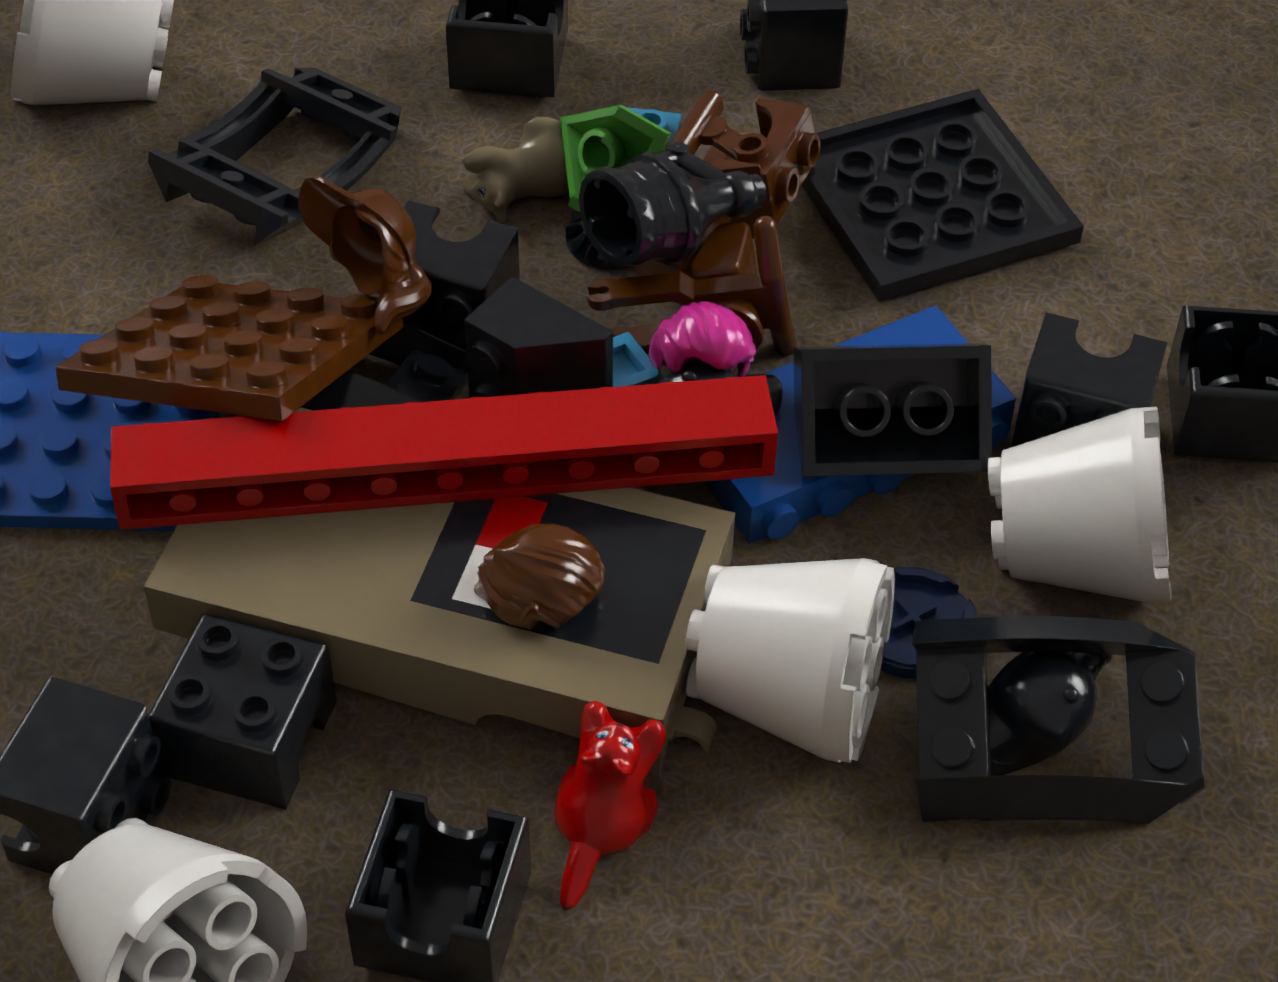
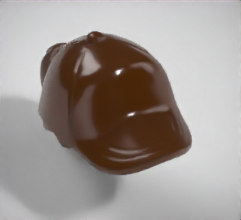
[298,174,431,335]

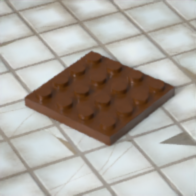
[55,275,403,421]

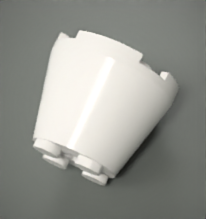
[11,0,174,105]
[988,407,1171,602]
[686,558,895,763]
[49,818,307,982]

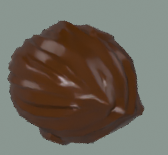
[474,523,606,630]

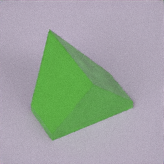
[560,105,671,212]

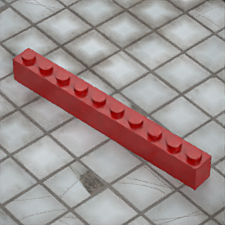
[110,375,778,530]

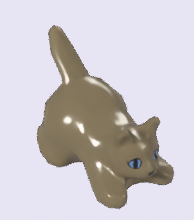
[462,116,569,224]

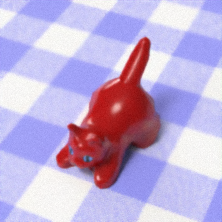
[554,701,666,910]

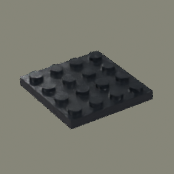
[801,89,1084,302]

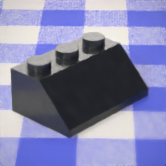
[464,276,613,398]
[793,343,992,477]

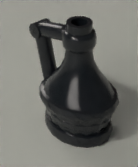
[579,141,767,267]

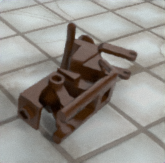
[586,90,821,356]

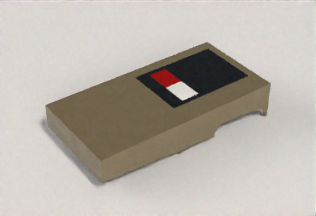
[144,408,735,778]

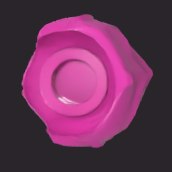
[649,302,756,377]

